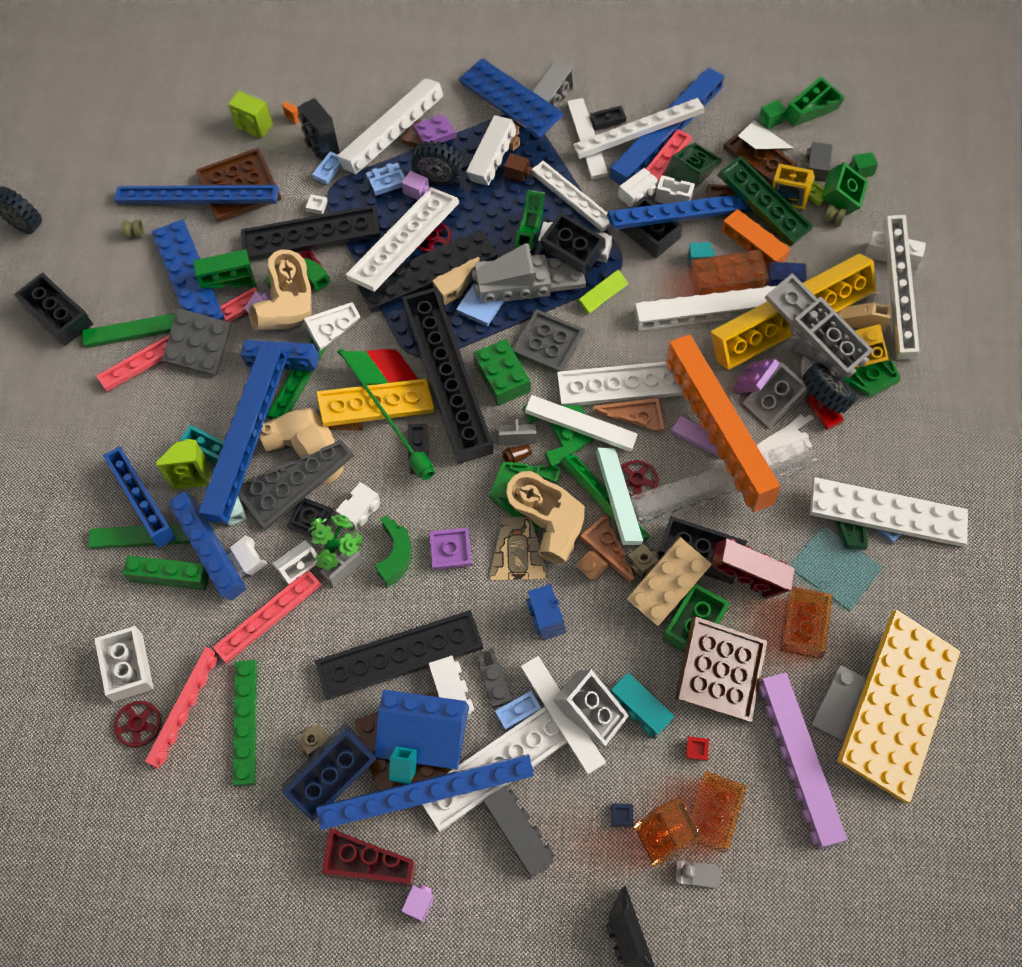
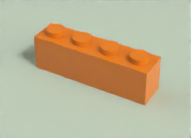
[721,209,790,272]

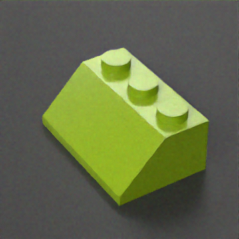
[156,439,211,490]

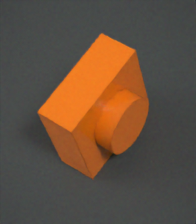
[282,101,300,124]

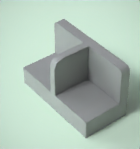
[498,419,536,445]
[320,551,363,587]

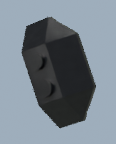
[605,886,655,967]

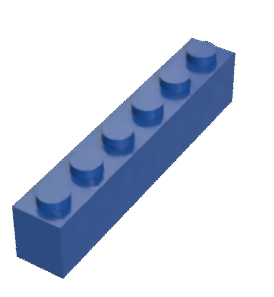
[103,446,176,548]
[168,491,247,601]

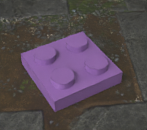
[414,114,457,143]
[732,359,780,394]
[429,527,472,570]

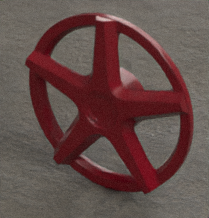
[417,222,451,253]
[621,460,659,500]
[114,701,161,748]

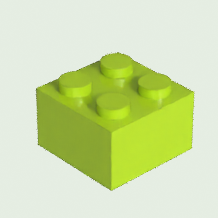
[228,91,273,138]

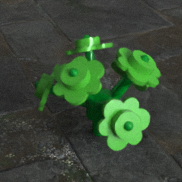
[308,515,363,570]

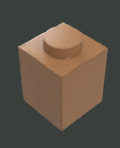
[576,551,609,580]

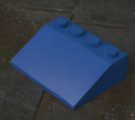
[375,690,469,770]

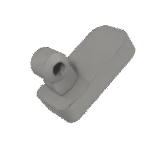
[675,860,721,889]

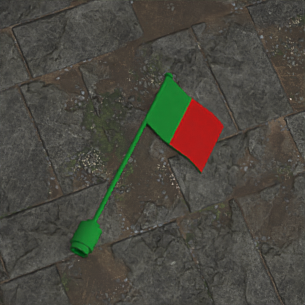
[337,348,435,481]

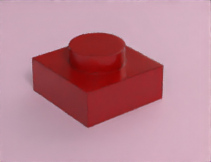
[686,736,709,762]

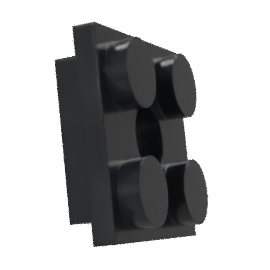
[286,498,333,537]

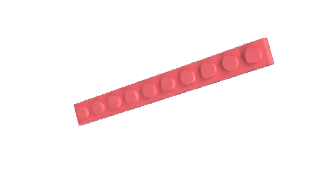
[96,287,258,392]

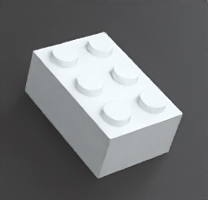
[94,626,154,702]

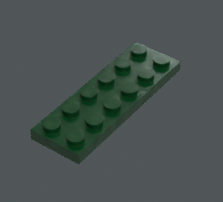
[717,156,814,247]

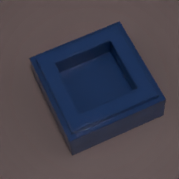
[611,803,634,827]

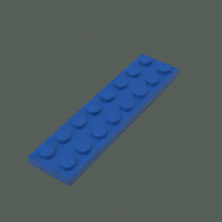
[459,58,564,138]
[151,219,225,321]

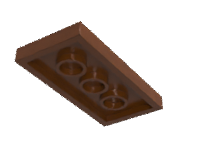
[723,126,797,186]

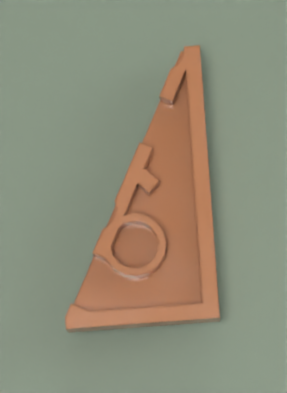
[594,398,665,433]
[580,514,634,584]

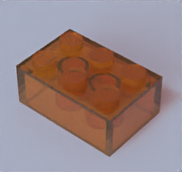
[780,586,833,659]
[683,771,747,853]
[634,797,701,868]

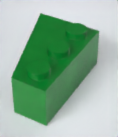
[785,76,845,126]
[193,249,257,289]

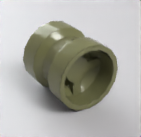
[823,205,846,226]
[121,220,144,239]

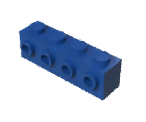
[240,340,319,371]

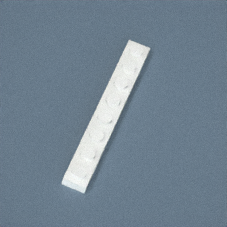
[573,98,705,159]

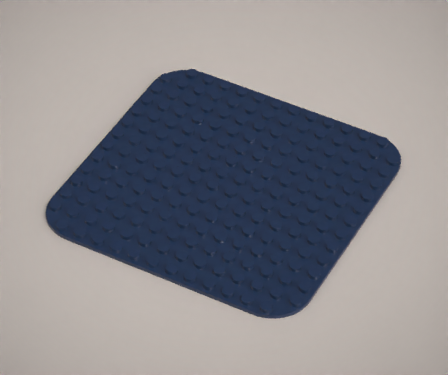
[327,115,623,358]

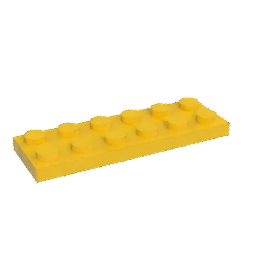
[316,379,434,427]

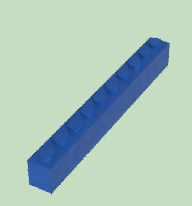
[610,67,725,185]
[198,344,288,524]

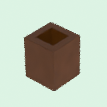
[504,153,531,183]

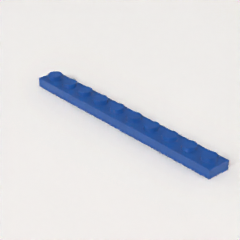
[114,185,279,204]
[607,194,753,230]
[316,754,534,830]

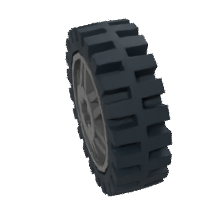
[411,140,463,187]
[0,186,43,234]
[802,362,857,413]

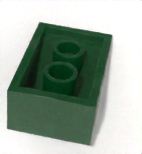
[665,142,722,189]

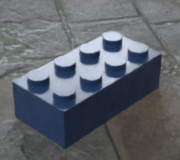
[282,723,376,822]

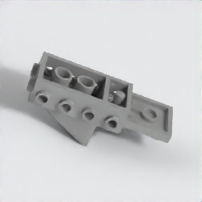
[472,243,586,303]
[765,273,874,381]

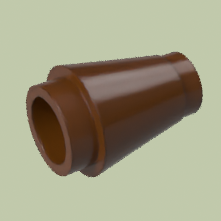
[502,444,532,463]

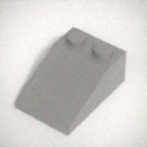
[743,362,811,428]
[811,665,867,743]
[553,669,629,746]

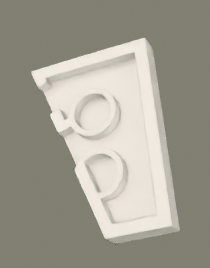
[303,302,360,352]

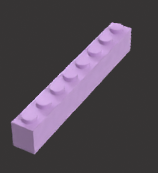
[758,673,848,850]

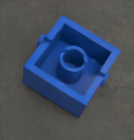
[526,584,566,640]

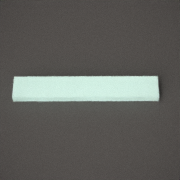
[596,448,643,545]

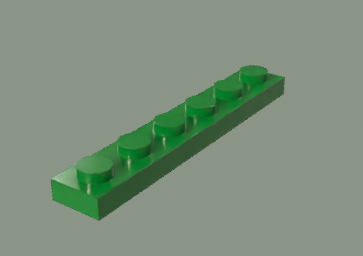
[561,455,650,542]
[232,660,257,787]

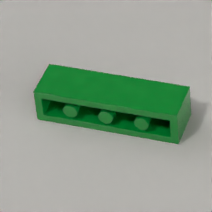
[122,555,209,590]

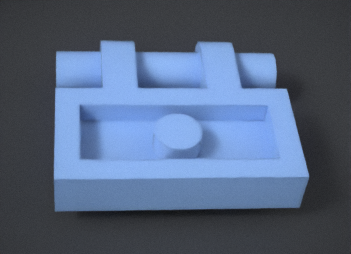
[366,163,405,196]

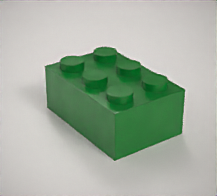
[473,339,531,406]
[663,583,730,653]

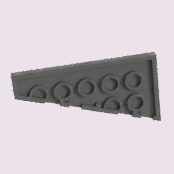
[238,440,355,530]

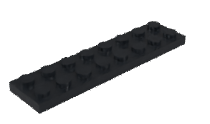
[241,205,381,260]
[356,229,498,313]
[315,610,484,700]

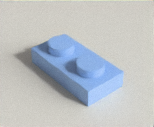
[312,152,341,185]
[495,691,542,731]

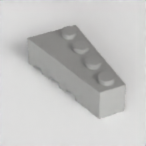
[532,58,575,107]

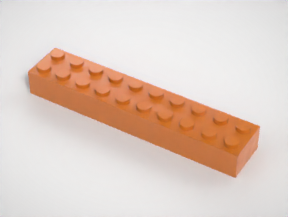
[666,334,780,513]

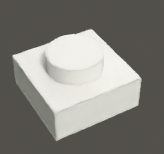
[305,194,328,215]

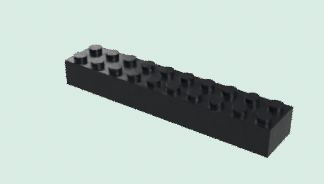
[402,287,493,464]

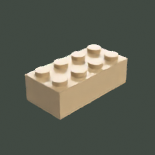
[627,536,711,626]

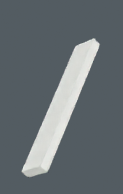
[567,98,608,180]
[531,161,611,232]
[525,395,638,452]
[521,656,606,775]

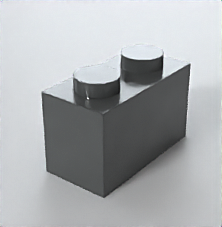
[804,142,833,182]

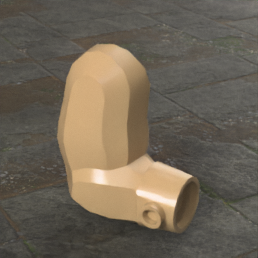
[249,250,312,331]
[259,408,344,484]
[506,471,585,565]

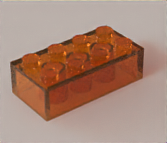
[688,249,769,295]

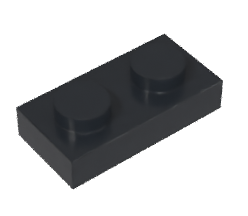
[590,105,626,130]

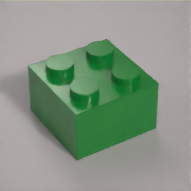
[821,162,868,216]

